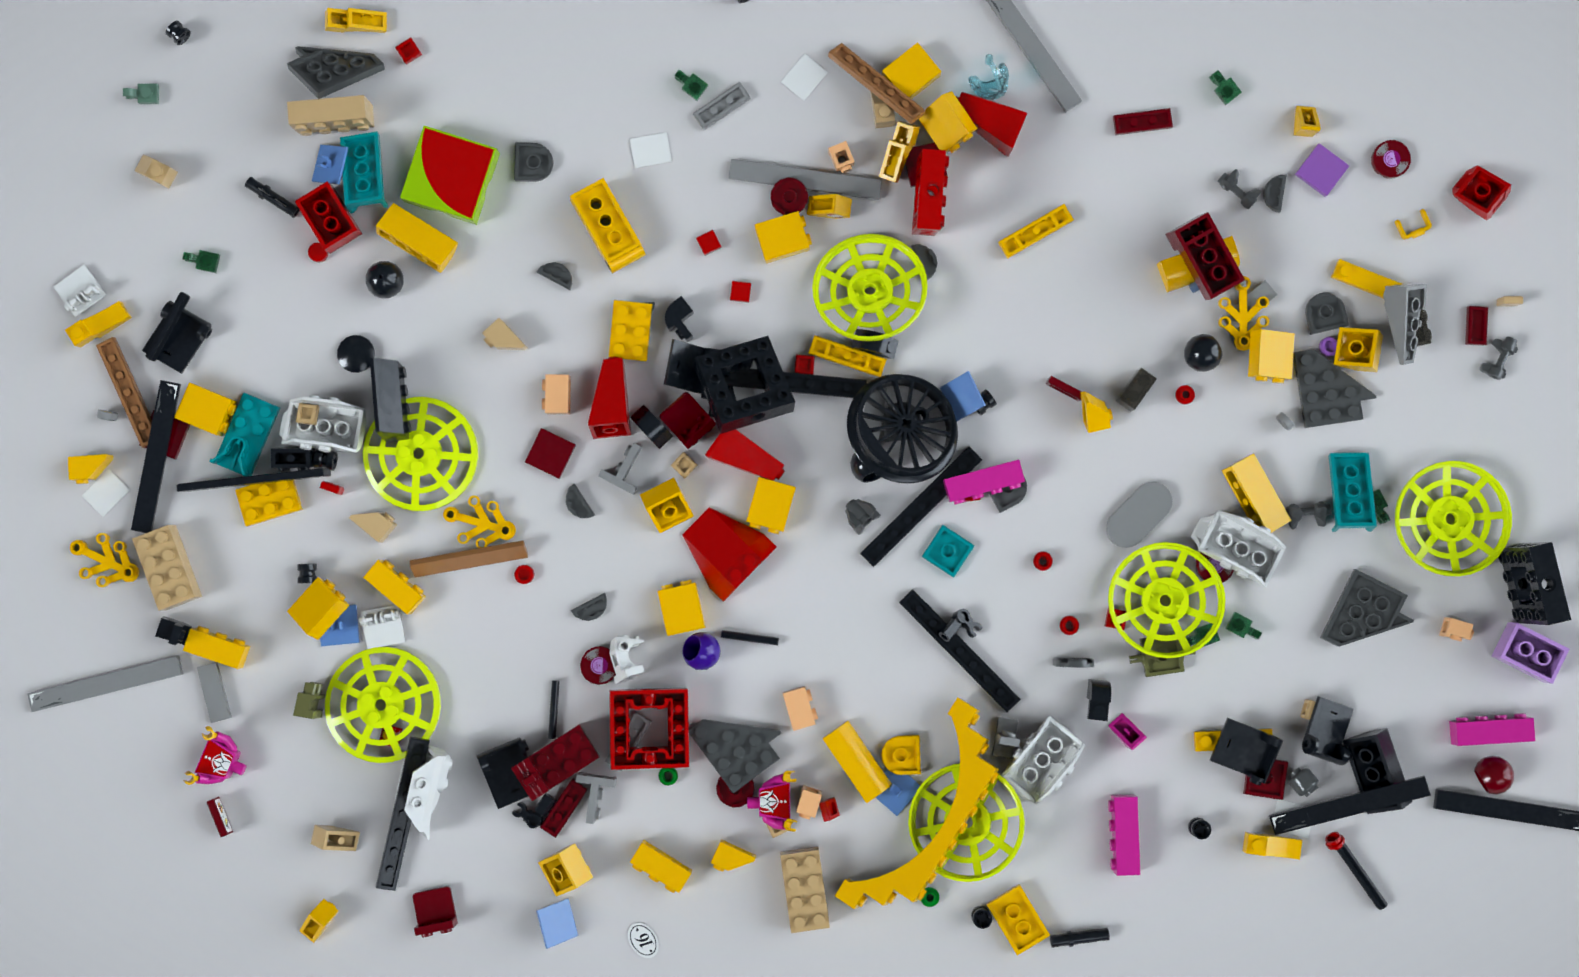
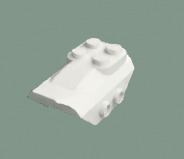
[279,395,366,453]
[1191,510,1286,587]
[1001,716,1085,805]
[395,745,452,840]

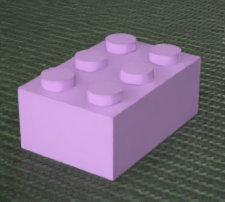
[1491,622,1570,684]

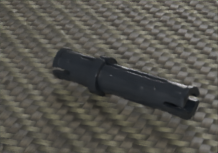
[245,177,300,218]
[1050,928,1110,948]

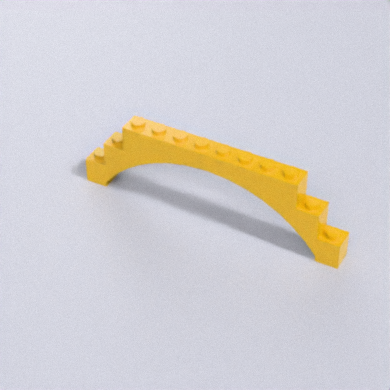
[835,697,999,909]

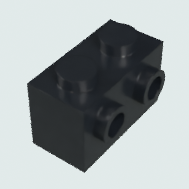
[271,447,315,471]

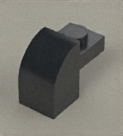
[665,296,694,342]
[852,329,899,359]
[630,405,673,449]
[155,616,192,645]
[1087,679,1111,721]

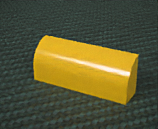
[376,203,458,273]
[1157,236,1240,293]
[1221,453,1292,533]
[823,721,892,803]

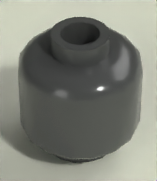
[1289,767,1319,797]

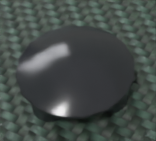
[337,335,375,373]

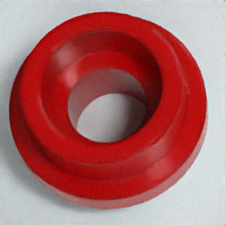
[1175,385,1195,405]
[1033,552,1053,571]
[1060,616,1079,635]
[1325,832,1345,850]

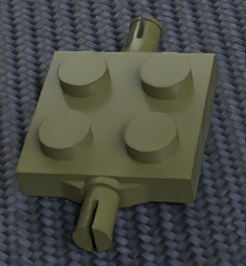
[1129,633,1196,677]

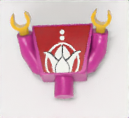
[183,726,247,785]
[747,771,797,832]

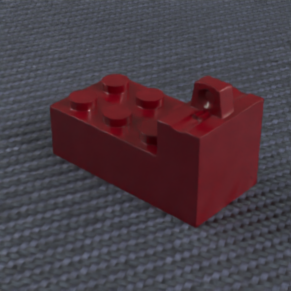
[1165,212,1245,300]
[511,724,600,801]

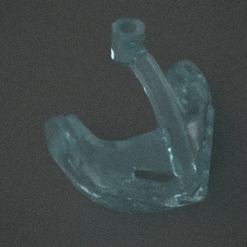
[968,54,1009,100]

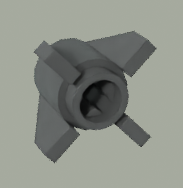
[845,499,881,535]

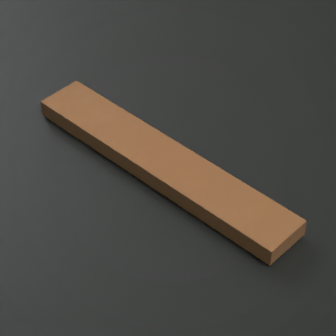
[828,43,925,125]
[96,337,152,448]
[410,540,528,578]

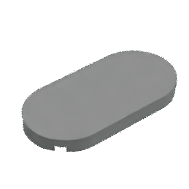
[1107,482,1172,548]

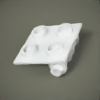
[53,264,107,317]
[359,605,406,649]

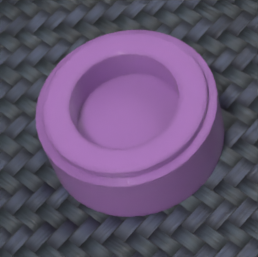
[1319,337,1337,357]

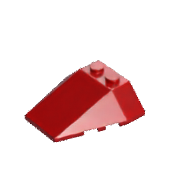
[682,507,777,602]

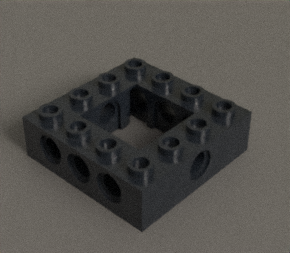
[694,336,795,434]
[1498,542,1571,625]

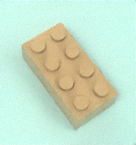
[287,95,374,136]
[132,525,202,611]
[780,847,830,933]

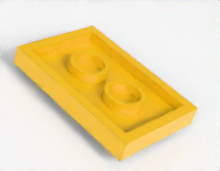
[609,300,653,361]
[235,480,303,527]
[986,884,1050,955]

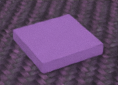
[1295,143,1349,197]

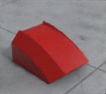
[1452,165,1511,220]

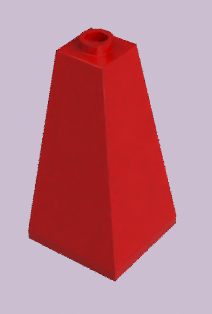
[956,92,1027,157]
[588,356,631,439]
[705,429,785,481]

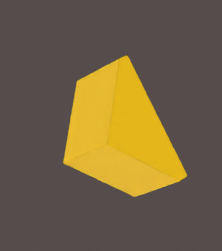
[1293,106,1321,137]

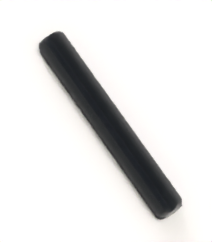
[145,292,190,361]
[1337,843,1388,910]

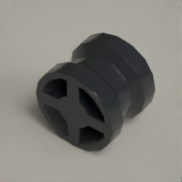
[165,21,191,45]

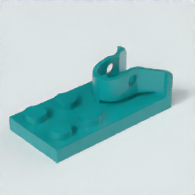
[340,131,388,214]
[209,393,280,477]
[1328,453,1377,532]

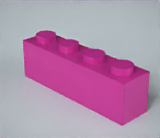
[943,459,1025,505]
[1449,713,1535,746]
[1108,794,1140,876]

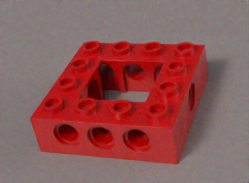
[912,149,949,236]
[609,688,689,770]

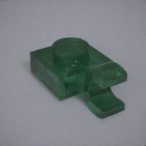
[674,70,708,101]
[1209,70,1242,105]
[182,250,220,273]
[1373,489,1390,524]
[1225,612,1262,640]
[1186,623,1220,647]

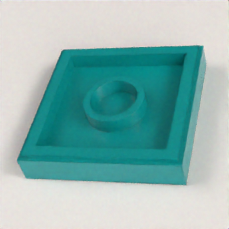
[921,525,975,578]

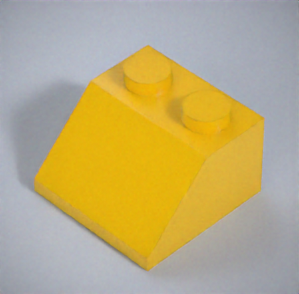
[1334,327,1383,372]
[640,478,694,533]
[538,843,593,897]

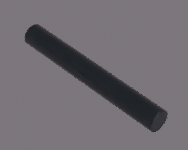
[721,630,779,646]
[548,680,560,739]

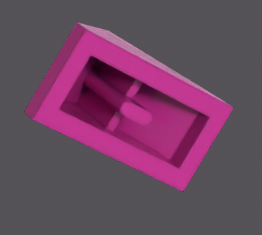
[1108,713,1147,750]

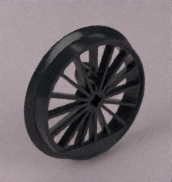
[847,374,958,483]

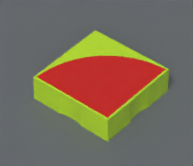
[400,126,500,225]

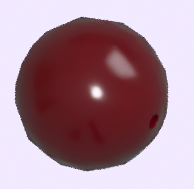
[1474,756,1514,795]

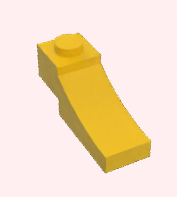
[325,8,387,33]
[879,121,920,183]
[65,301,132,348]
[1242,832,1303,860]

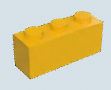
[363,559,426,615]
[183,626,251,669]
[630,840,692,893]

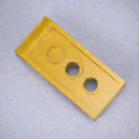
[570,178,646,274]

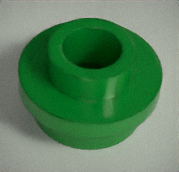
[659,768,678,786]
[921,887,939,907]

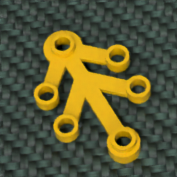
[1218,276,1269,351]
[443,496,516,548]
[70,533,139,587]

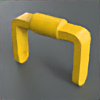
[1395,209,1432,240]

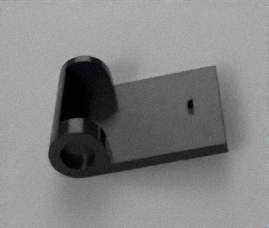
[142,301,212,374]
[663,339,718,399]
[1302,696,1354,765]
[1210,717,1283,785]
[476,737,529,809]

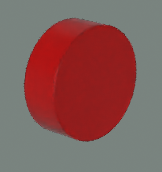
[308,243,329,263]
[514,565,535,584]

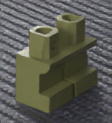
[293,682,326,719]

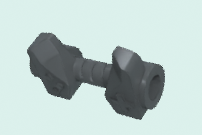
[1218,169,1261,209]
[1480,337,1518,380]
[1286,501,1332,529]

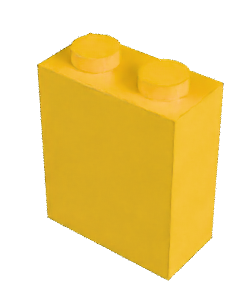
[881,42,942,99]
[919,91,978,153]
[754,211,812,264]
[1248,329,1295,383]
[174,382,237,436]
[746,477,796,535]
[287,577,349,640]
[658,580,706,636]

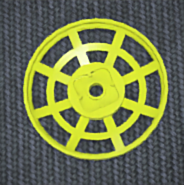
[812,234,928,341]
[363,397,478,511]
[1395,461,1512,576]
[1108,542,1226,658]
[325,647,441,763]
[908,764,1025,882]

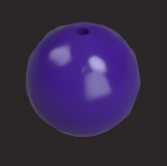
[682,632,721,670]

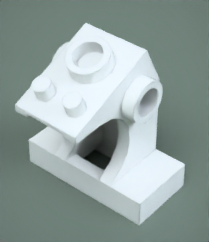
[609,635,645,684]

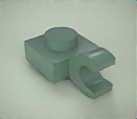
[123,84,159,104]

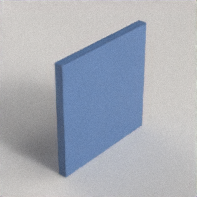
[312,145,348,185]
[940,371,986,421]
[320,605,360,646]
[875,769,921,816]
[536,898,578,949]

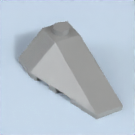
[1383,284,1427,365]

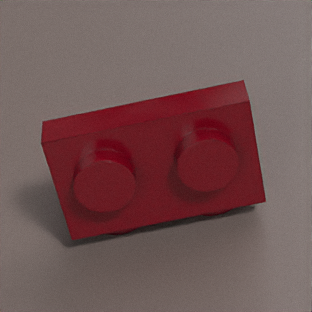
[659,392,716,449]
[413,886,458,938]

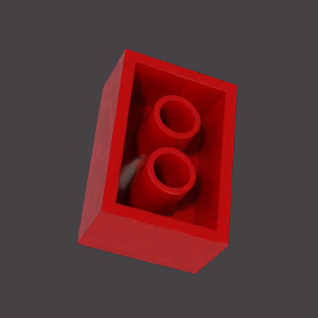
[295,181,362,254]

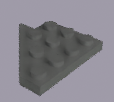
[287,46,385,99]
[1293,349,1376,428]
[1320,569,1414,647]
[689,719,781,794]

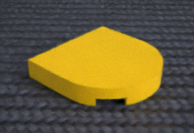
[881,735,921,775]

